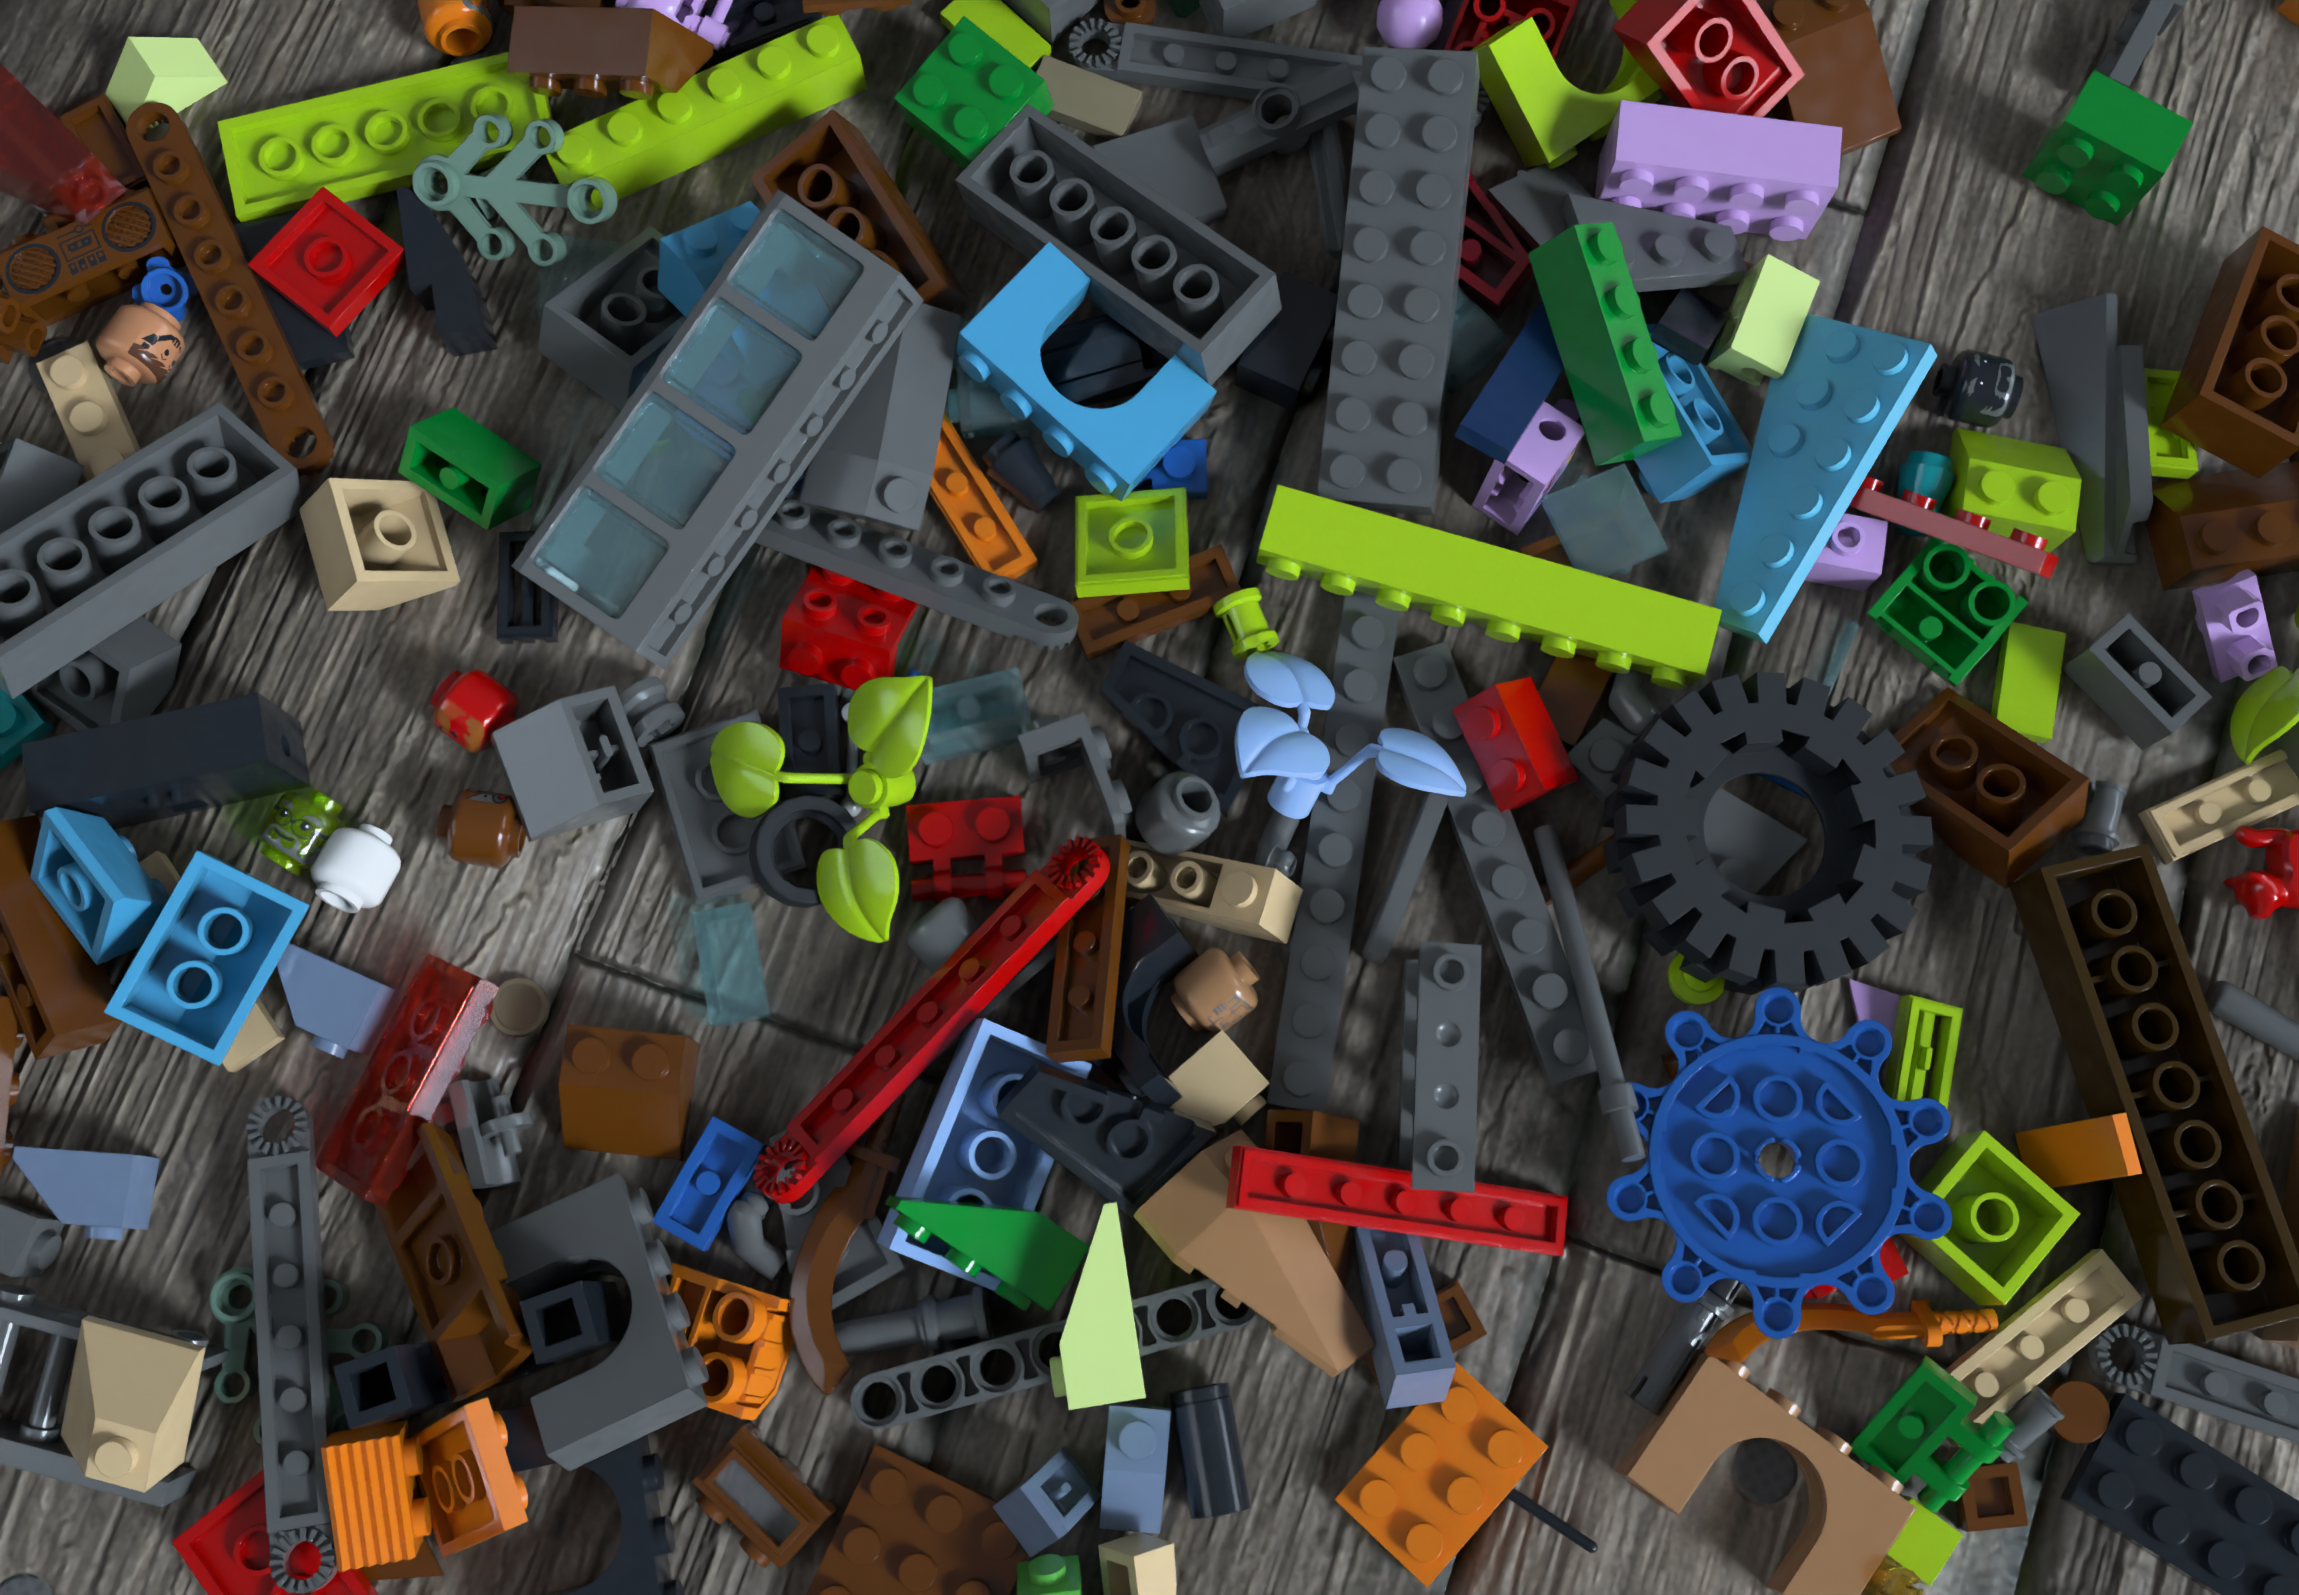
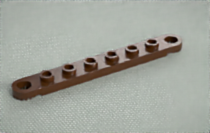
[126,102,335,476]

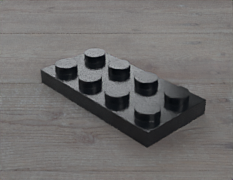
[2061,1392,2299,1595]

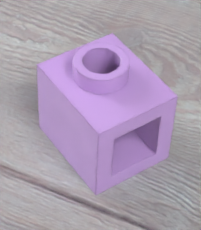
[1804,513,1888,592]

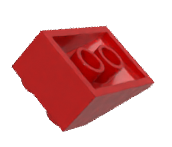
[1612,0,1805,117]

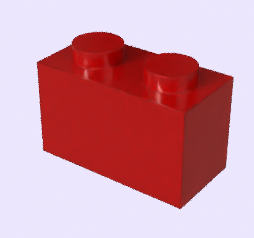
[1452,677,1580,813]

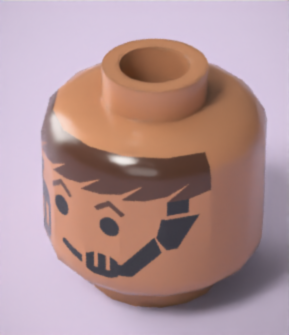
[96,302,185,387]

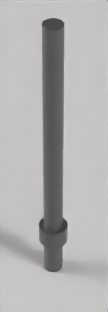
[1533,825,1645,1162]

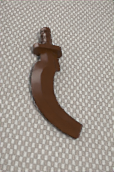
[789,1093,906,1395]

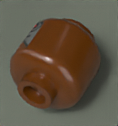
[437,788,526,869]

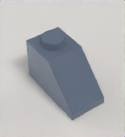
[277,943,400,1059]
[12,1146,160,1240]
[1099,1403,1171,1534]

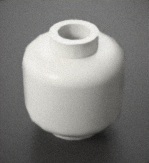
[310,824,401,913]

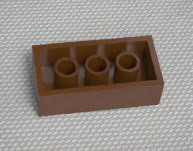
[2160,226,2299,479]

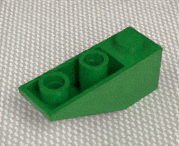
[885,1196,1090,1312]

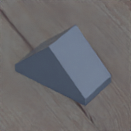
[993,1447,1101,1557]

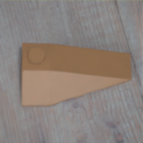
[1134,1129,1376,1378]

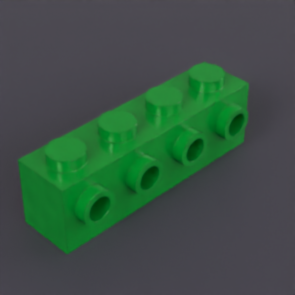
[1528,222,1682,466]

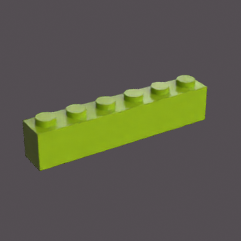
[541,15,868,209]

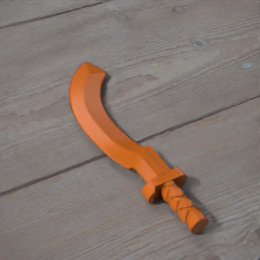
[1705,1299,1998,1363]

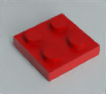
[247,186,406,338]

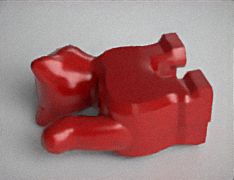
[2223,825,2299,919]

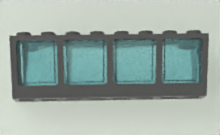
[512,190,924,670]

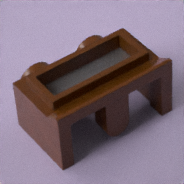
[692,1422,839,1569]

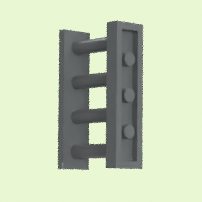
[1396,941,1482,1193]
[0,1284,229,1507]

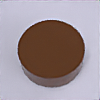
[2045,1380,2110,1444]

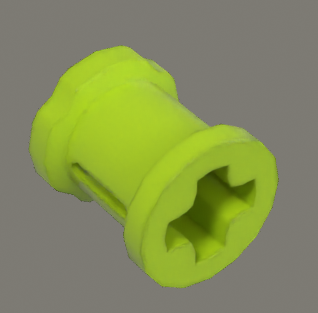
[1213,587,1280,661]

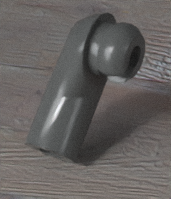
[726,1191,788,1282]

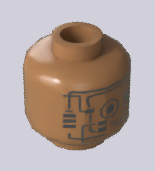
[1170,947,1260,1034]

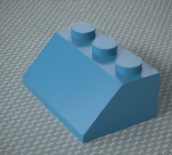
[1634,324,1753,503]
[104,851,310,1066]

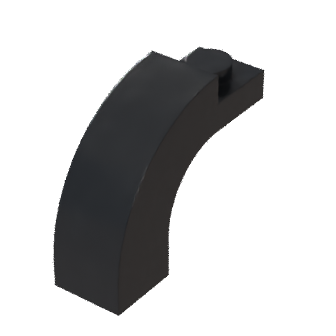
[1092,893,1199,1107]

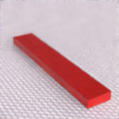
[1226,1145,1568,1257]

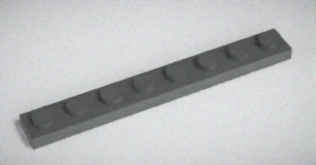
[1392,641,1598,1089]

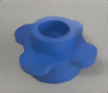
[132,256,199,322]

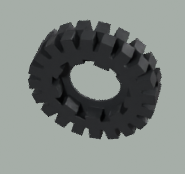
[1602,672,1933,995]

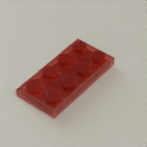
[316,953,500,1207]

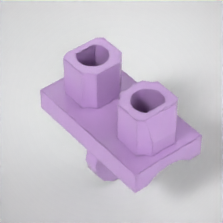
[2192,569,2278,683]

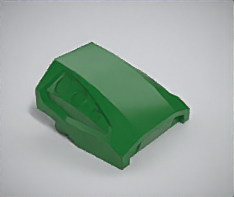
[1865,537,2029,687]

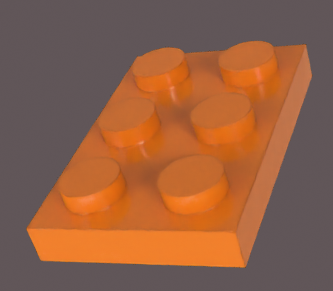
[1334,1361,1548,1588]
[410,1397,528,1559]

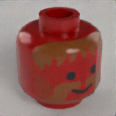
[430,669,519,754]

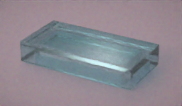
[692,901,771,1028]

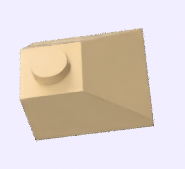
[61,1315,206,1493]

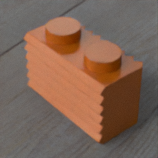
[321,1420,432,1572]

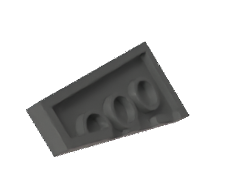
[1568,718,1808,894]

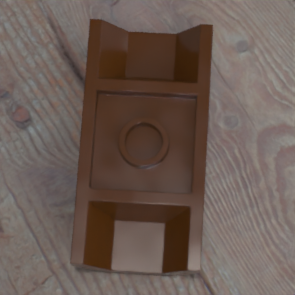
[370,1123,533,1402]

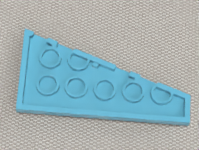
[1714,313,1938,644]

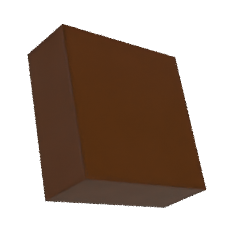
[1955,1461,2029,1532]

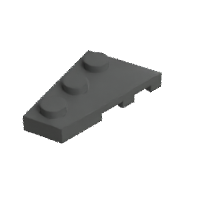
[1561,193,1748,292]

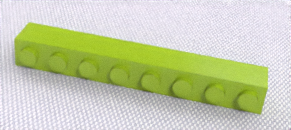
[1256,485,1722,689]

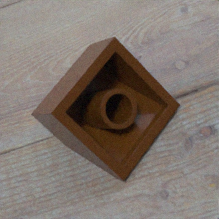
[558,1024,700,1161]

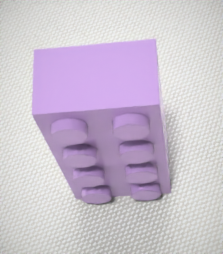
[1595,100,1843,241]

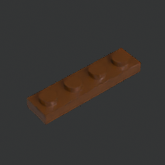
[1045,834,1130,1063]

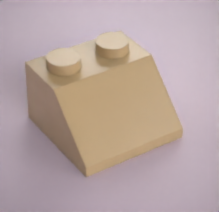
[299,478,460,611]

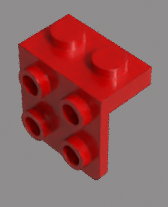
[779,565,919,691]

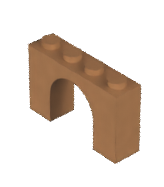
[1615,1352,1916,1595]

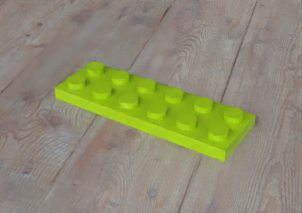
[217,52,553,223]

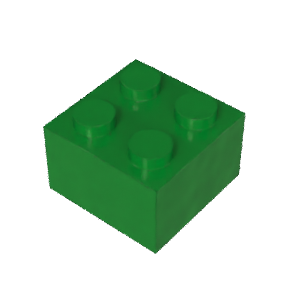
[894,16,1054,170]
[2022,70,2193,226]

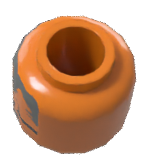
[417,0,494,57]

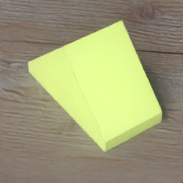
[105,36,228,132]

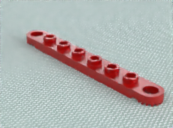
[753,836,1110,1204]

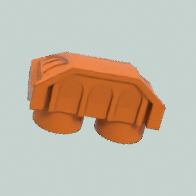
[669,1263,794,1421]

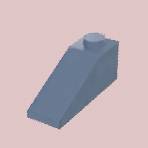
[1352,1227,1456,1409]

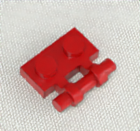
[906,795,1027,905]

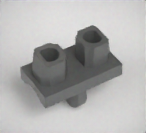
[431,1079,534,1189]

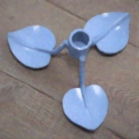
[1234,651,1467,819]

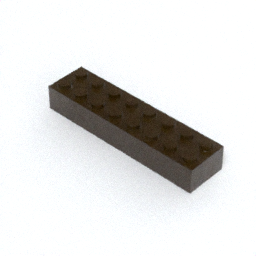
[2009,844,2299,1345]

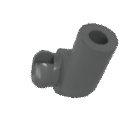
[1609,669,1662,735]
[1255,809,1301,878]

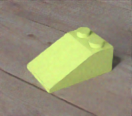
[1049,1202,1146,1410]

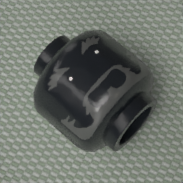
[1932,349,2024,428]

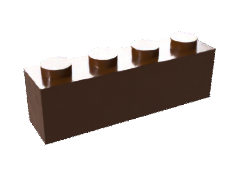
[0,815,123,1060]

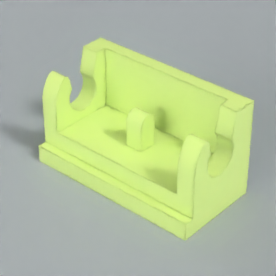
[1707,254,1820,385]

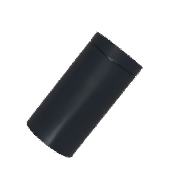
[1169,1382,1251,1519]

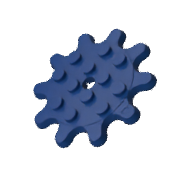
[1606,987,1952,1339]

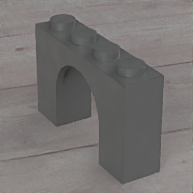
[490,1173,709,1471]

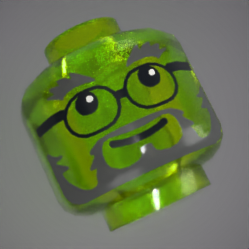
[257,788,348,877]

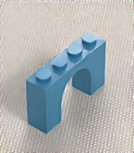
[955,242,1217,502]

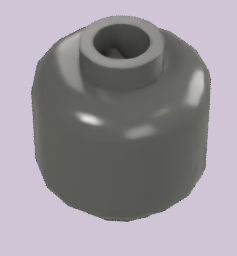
[1135,771,1221,856]

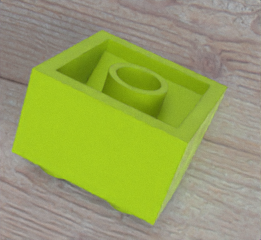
[1942,428,2082,553]

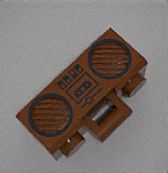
[0,187,186,327]

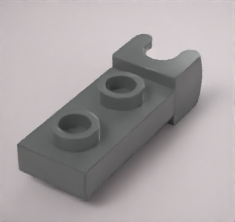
[2096,0,2187,87]

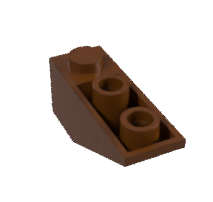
[1264,1110,1359,1290]

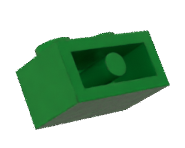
[398,407,542,531]

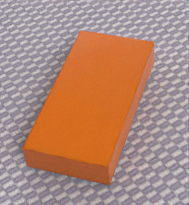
[2015,1113,2142,1188]

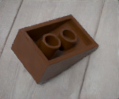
[1757,0,1902,156]
[1890,687,2089,889]

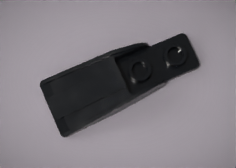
[1040,315,1244,406]

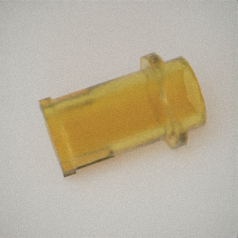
[1862,1556,1923,1595]

